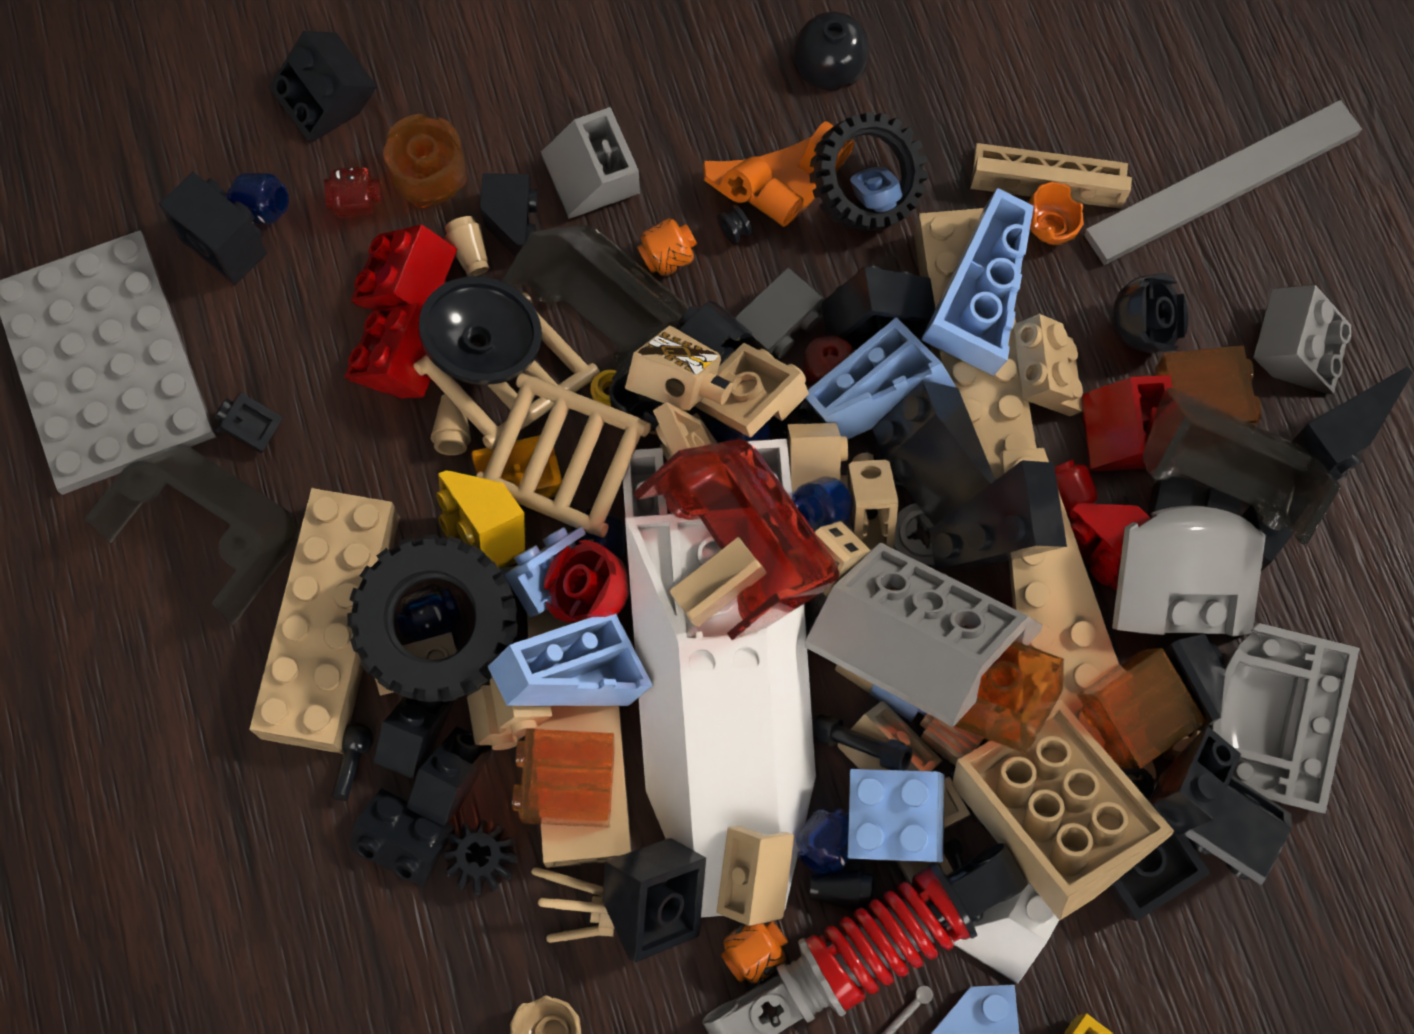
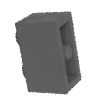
[735,267,823,359]

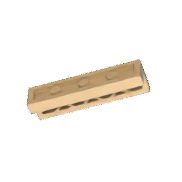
[971,143,1132,209]

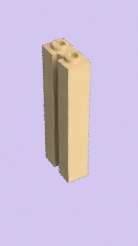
[527,609,631,868]

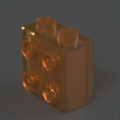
[1155,345,1262,441]
[1077,648,1206,769]
[512,729,616,828]

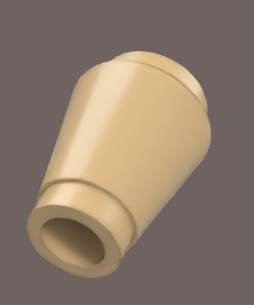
[444,216,489,277]
[431,394,471,455]

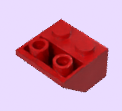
[350,224,457,310]
[344,303,431,399]
[1081,375,1182,472]
[1068,503,1151,591]

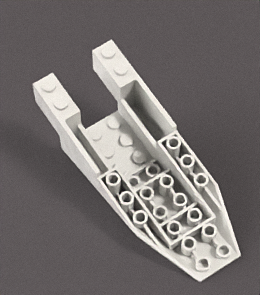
[623,439,816,918]

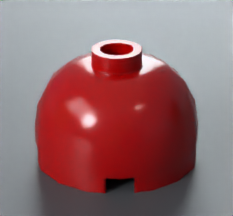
[544,540,630,624]

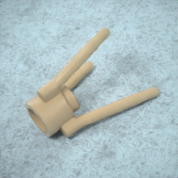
[531,867,615,943]

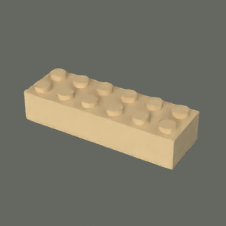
[249,488,400,754]

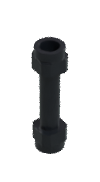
[812,714,912,771]

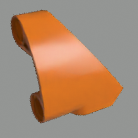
[702,121,855,227]

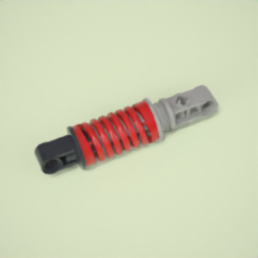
[702,843,1028,1034]

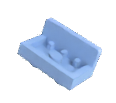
[504,527,586,618]

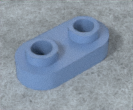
[850,167,902,212]

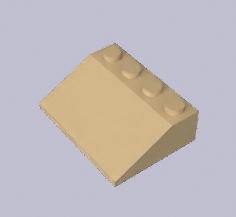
[952,700,1174,920]

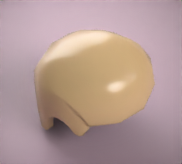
[510,995,582,1034]

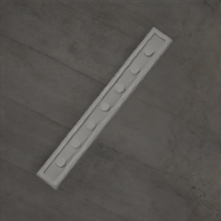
[1084,100,1362,265]

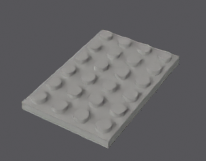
[0,230,216,495]

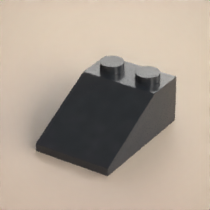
[1282,366,1413,491]
[872,380,995,526]

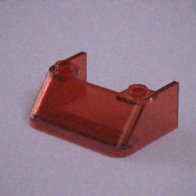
[633,439,839,640]

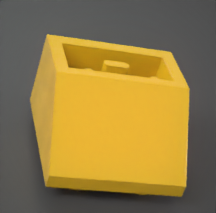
[436,470,525,568]

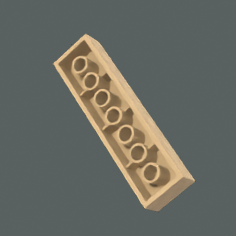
[914,208,1036,480]

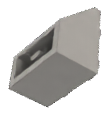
[541,107,640,219]
[1253,285,1352,394]

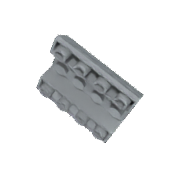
[805,542,1042,727]

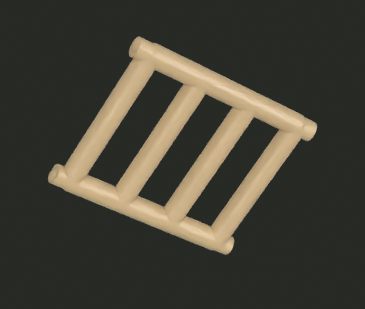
[413,292,600,450]
[476,373,651,538]

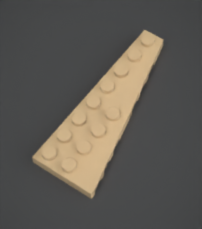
[1000,448,1156,780]

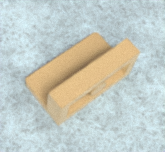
[669,537,767,628]
[838,700,943,771]
[716,826,794,926]

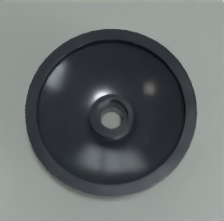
[418,276,542,385]

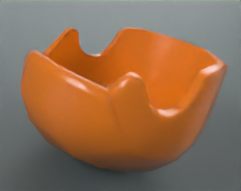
[1028,181,1084,245]

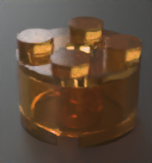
[383,114,467,208]

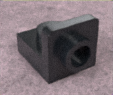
[214,392,283,453]

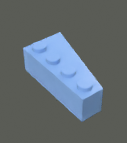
[921,188,1034,376]

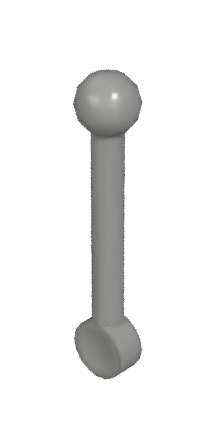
[881,986,933,1034]

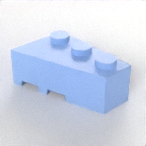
[805,317,956,440]
[488,614,653,706]

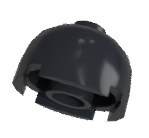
[794,11,870,91]
[1112,273,1189,354]

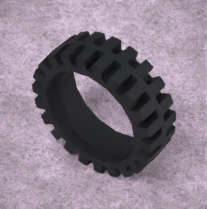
[809,112,928,232]

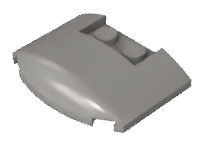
[1112,506,1266,636]
[1211,623,1360,814]

